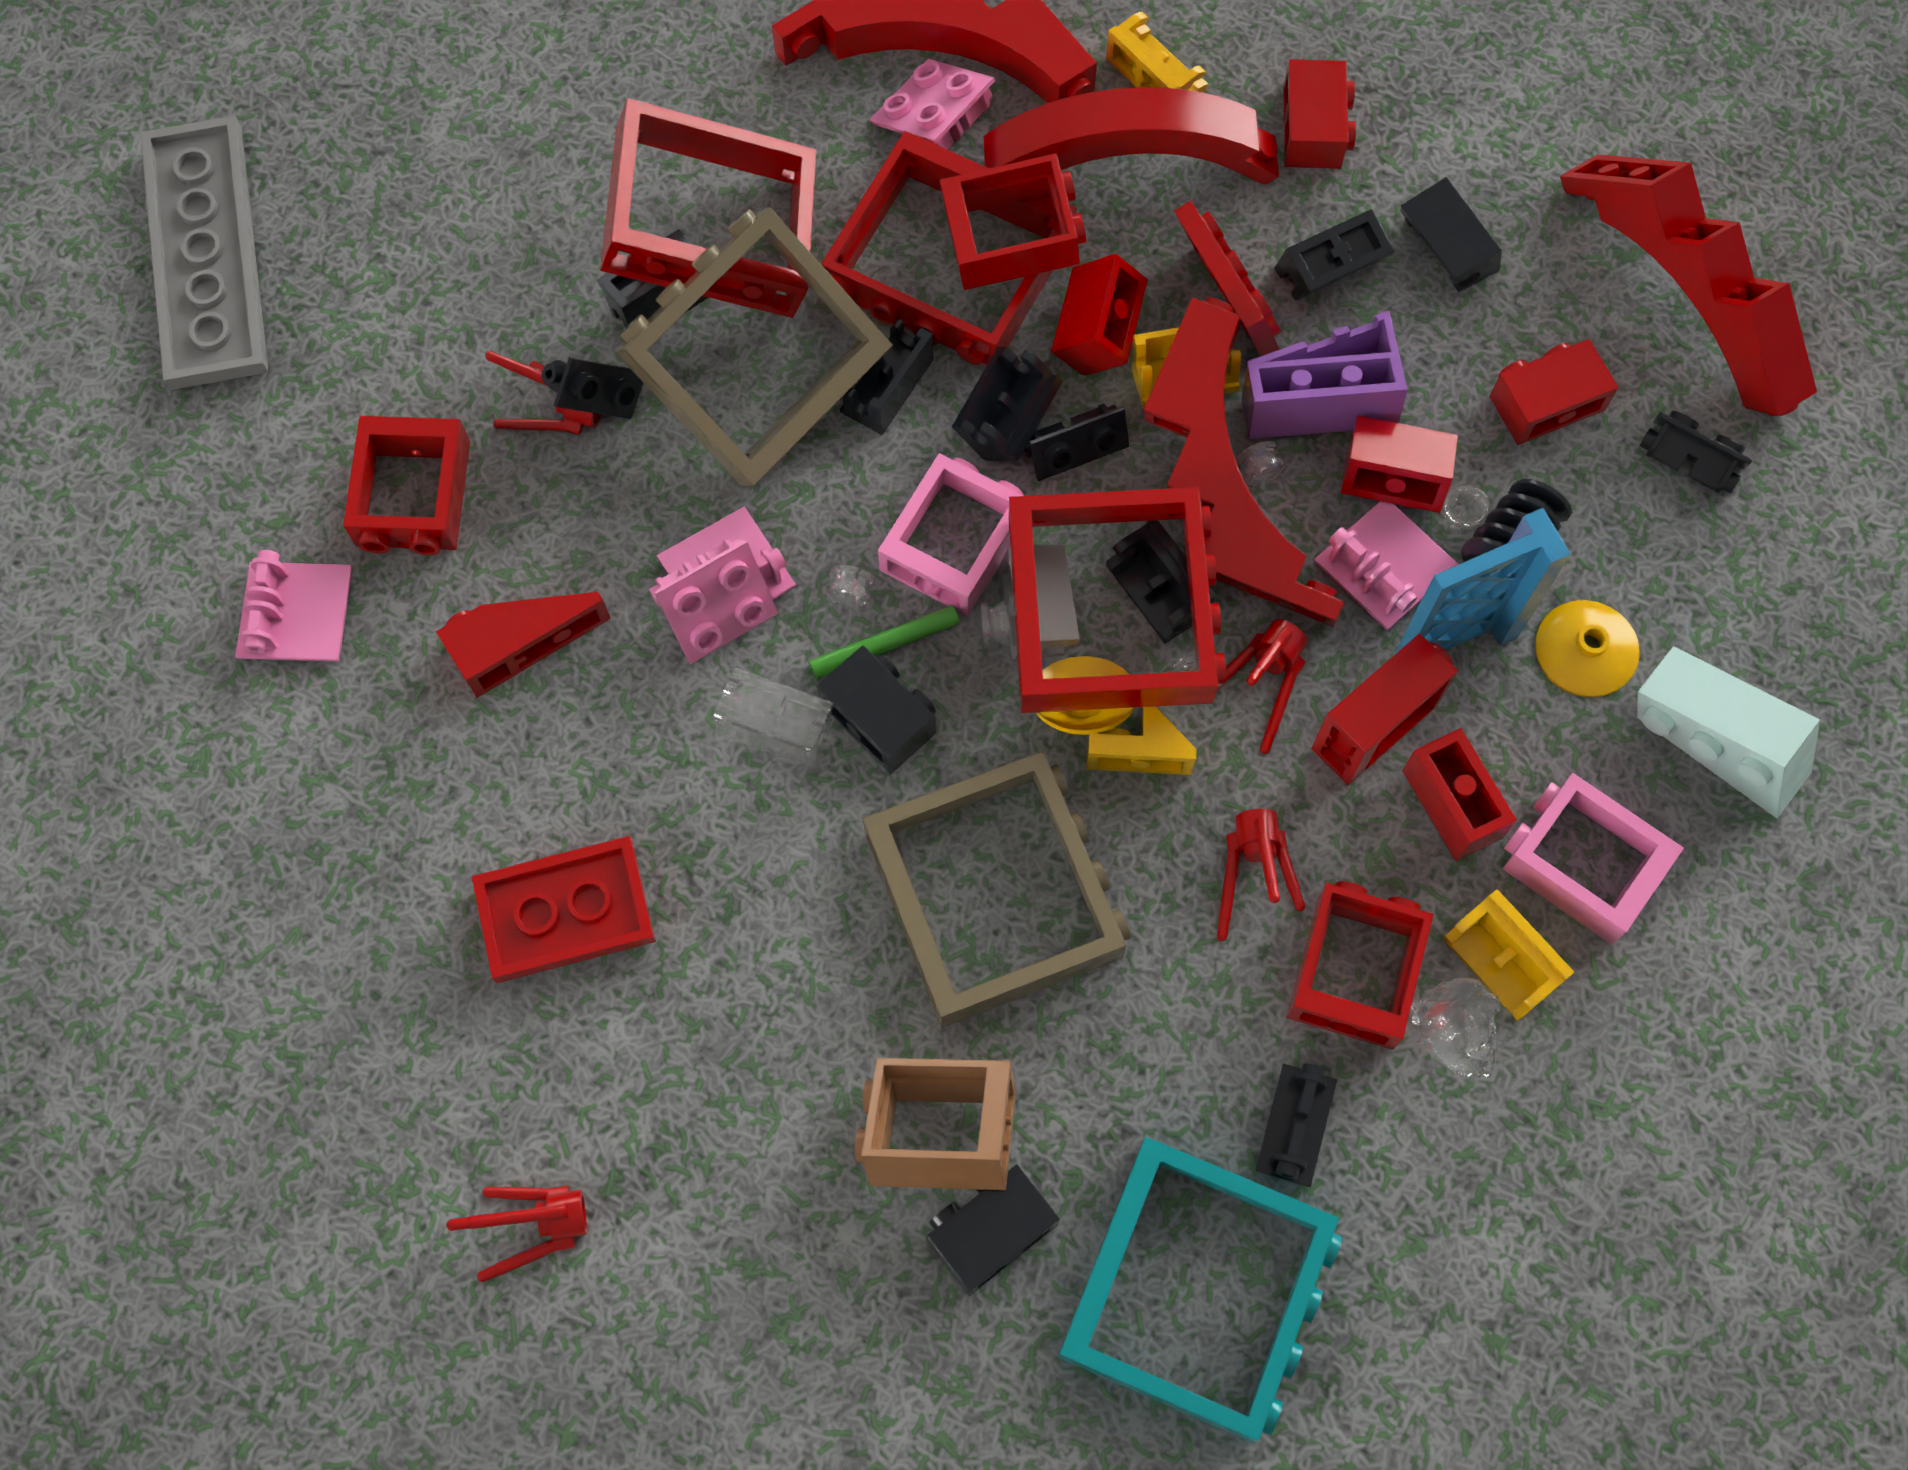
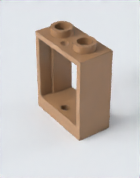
[855,1058,1016,1190]

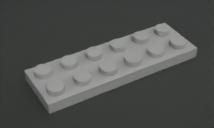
[140,116,269,390]

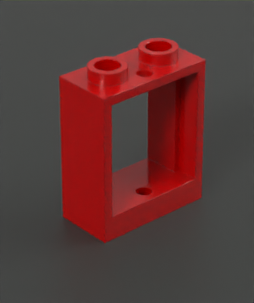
[940,153,1087,290]
[343,416,470,555]
[1311,633,1458,786]
[1286,881,1434,1050]

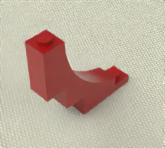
[771,0,1097,103]
[1560,154,1817,417]
[1144,297,1344,628]

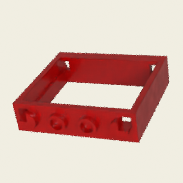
[600,98,816,318]
[821,131,1077,365]
[1008,487,1226,713]

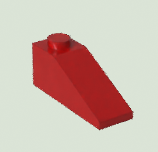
[435,592,611,698]

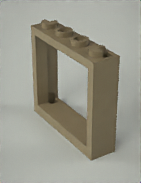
[615,207,893,486]
[862,751,1131,1028]

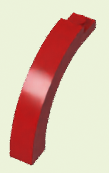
[983,87,1279,184]

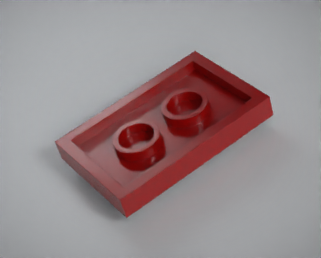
[1174,200,1282,356]
[471,836,656,984]

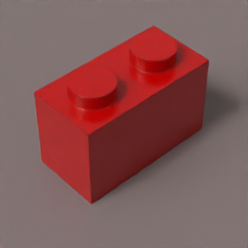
[1283,59,1356,169]
[1051,253,1148,376]
[1489,338,1619,446]
[1340,415,1458,513]
[1402,728,1517,862]

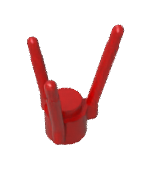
[485,351,601,436]
[1217,619,1308,754]
[1217,809,1305,941]
[446,1185,588,1282]

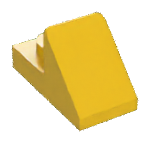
[1086,707,1196,775]

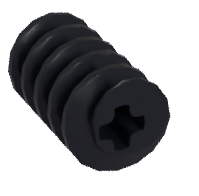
[1461,479,1573,562]

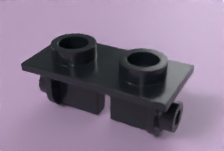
[542,357,643,419]
[1024,403,1130,481]
[1639,410,1752,494]
[1255,1063,1337,1188]

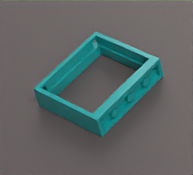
[1058,1136,1342,1443]

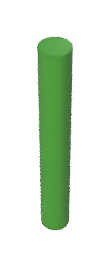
[809,605,960,680]

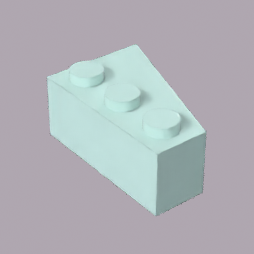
[1637,646,1820,818]

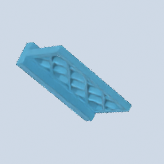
[1394,508,1571,655]

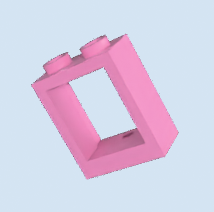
[878,453,1024,616]
[1502,772,1684,945]

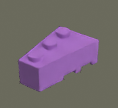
[1242,310,1408,439]

